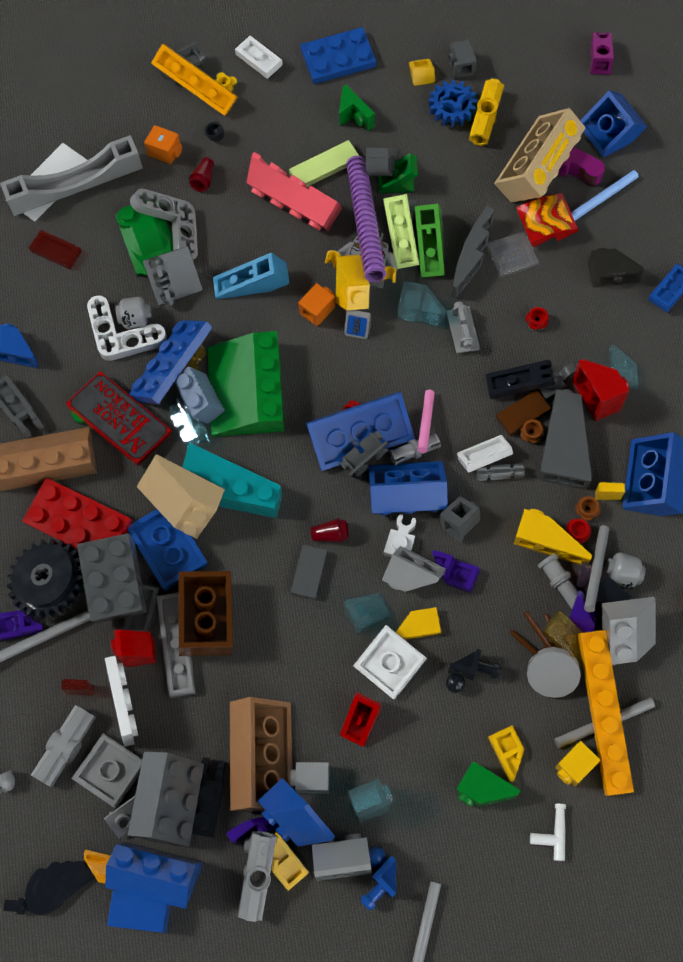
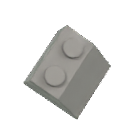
[602,597,656,665]
[312,834,372,881]

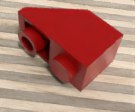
[111,630,157,668]

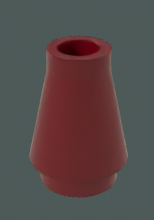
[189,157,214,192]
[311,518,349,543]

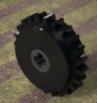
[7,539,84,620]

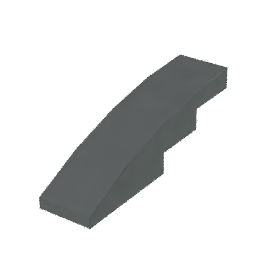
[452,206,495,299]

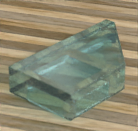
[609,345,639,389]

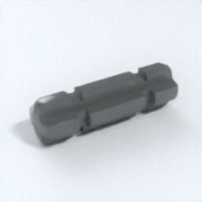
[475,463,525,481]

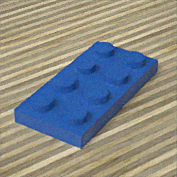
[129,320,213,404]
[306,392,415,471]

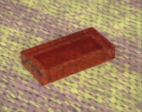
[29,230,82,270]

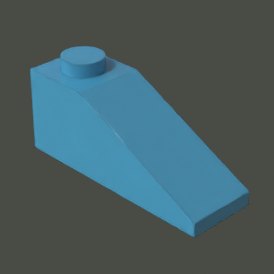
[213,252,289,299]

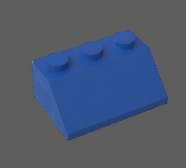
[622,432,683,516]
[368,461,448,515]
[105,842,203,909]

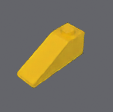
[514,509,592,567]

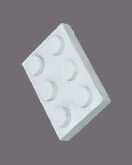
[105,656,138,747]

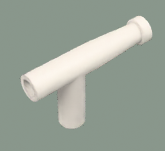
[530,804,566,861]

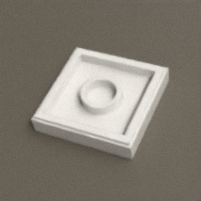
[353,625,427,700]

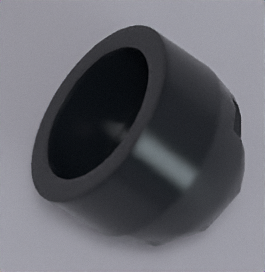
[205,121,224,142]

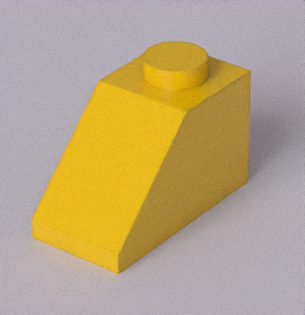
[335,254,370,311]

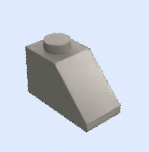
[382,546,446,592]

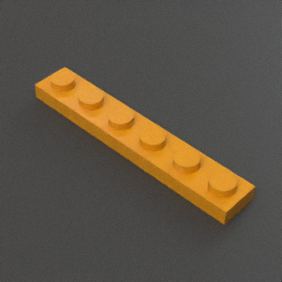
[578,630,634,796]

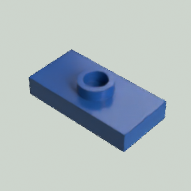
[648,263,683,313]

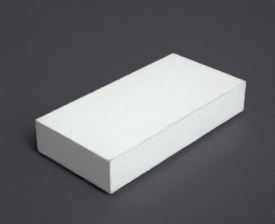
[457,435,513,473]

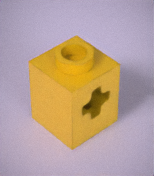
[555,741,601,787]

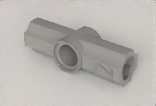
[31,705,96,788]
[238,831,276,922]

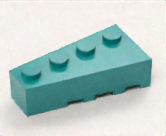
[182,443,283,519]

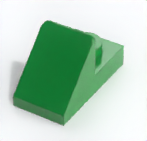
[339,84,375,131]
[378,153,418,193]

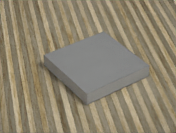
[71,733,142,809]

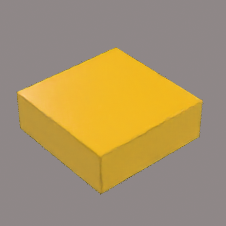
[595,482,625,501]

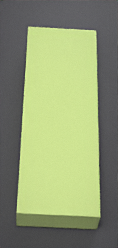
[289,140,359,187]
[383,194,420,269]

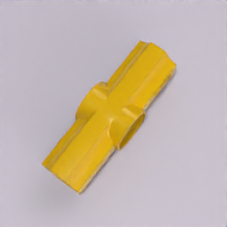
[469,78,504,146]

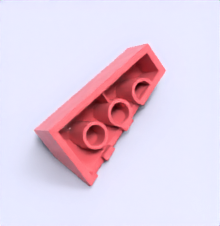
[246,152,342,232]

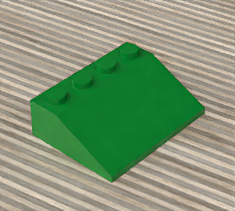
[207,331,285,437]

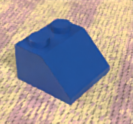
[580,90,648,157]
[258,778,335,847]

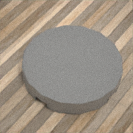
[527,647,581,698]

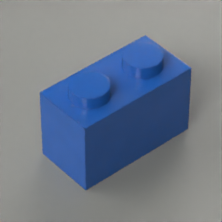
[107,891,171,933]

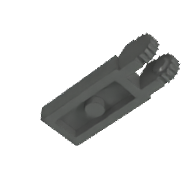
[0,375,44,439]

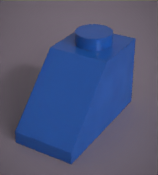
[0,323,39,368]

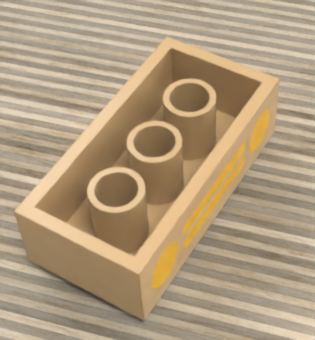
[494,108,586,203]

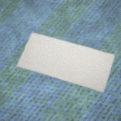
[6,143,87,221]

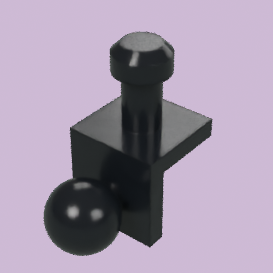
[446,649,502,693]

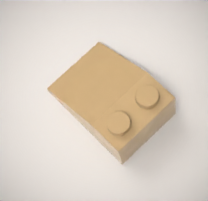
[137,454,225,539]

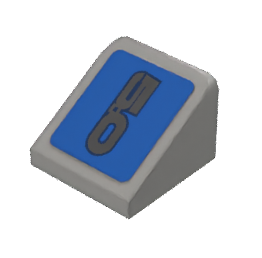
[344,310,371,339]

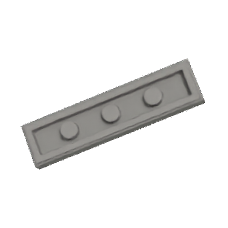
[156,592,196,698]

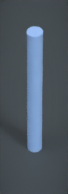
[571,170,639,221]

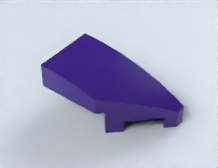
[432,550,480,593]
[562,591,596,643]
[0,610,43,641]
[226,817,278,845]

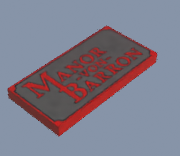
[66,371,172,466]

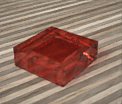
[61,679,94,695]

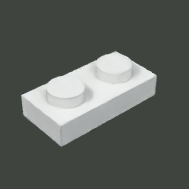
[235,36,282,79]

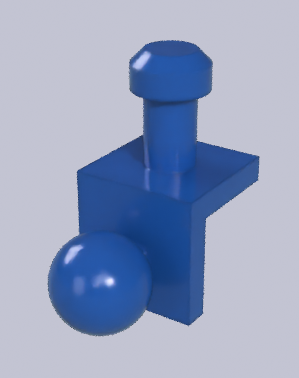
[360,846,396,910]

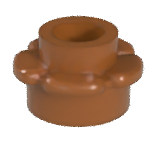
[520,419,544,443]
[575,496,600,521]

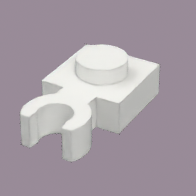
[384,514,416,557]

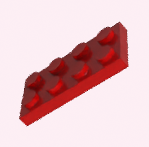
[22,478,133,550]

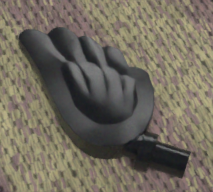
[3,861,95,916]

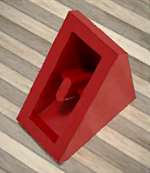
[339,692,381,747]

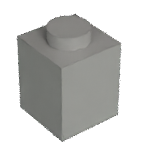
[290,762,329,794]

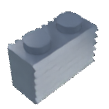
[174,367,225,424]

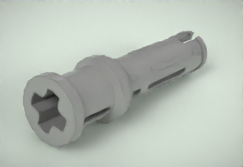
[538,553,598,621]

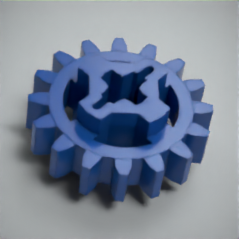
[428,80,478,127]

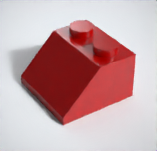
[572,359,629,422]

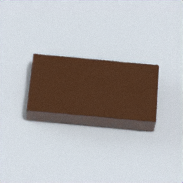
[496,390,551,436]

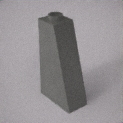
[538,389,592,490]

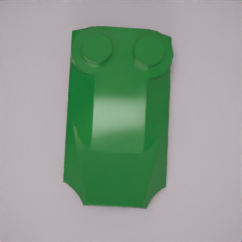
[115,201,173,277]

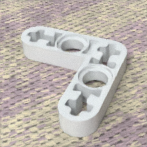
[87,295,167,361]

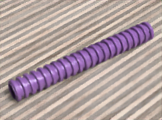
[346,156,386,282]

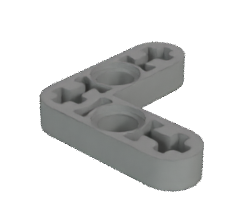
[130,188,198,260]

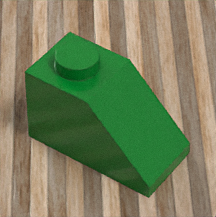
[455,761,520,807]

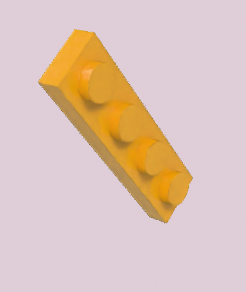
[151,44,238,116]

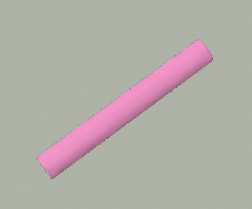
[417,390,435,453]

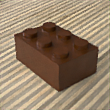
[179,571,233,656]

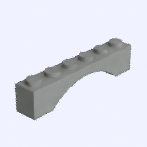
[0,135,143,216]

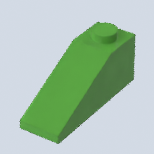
[415,204,445,278]

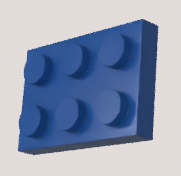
[300,27,376,85]
[128,509,208,591]

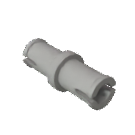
[389,433,441,465]

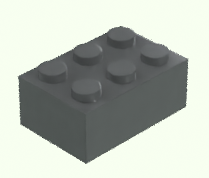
[77,533,148,624]
[128,752,204,847]

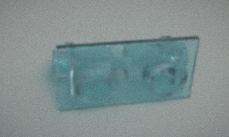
[169,398,209,447]

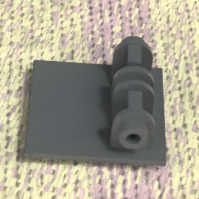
[143,246,203,306]

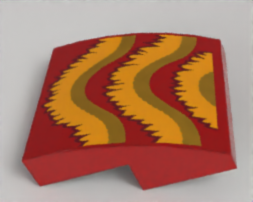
[516,193,579,248]

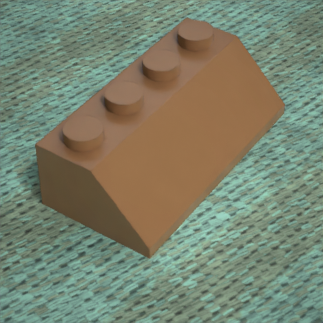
[0,427,97,492]
[230,697,293,812]

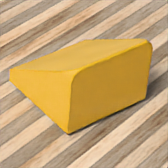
[409,59,435,86]

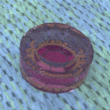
[576,561,592,588]

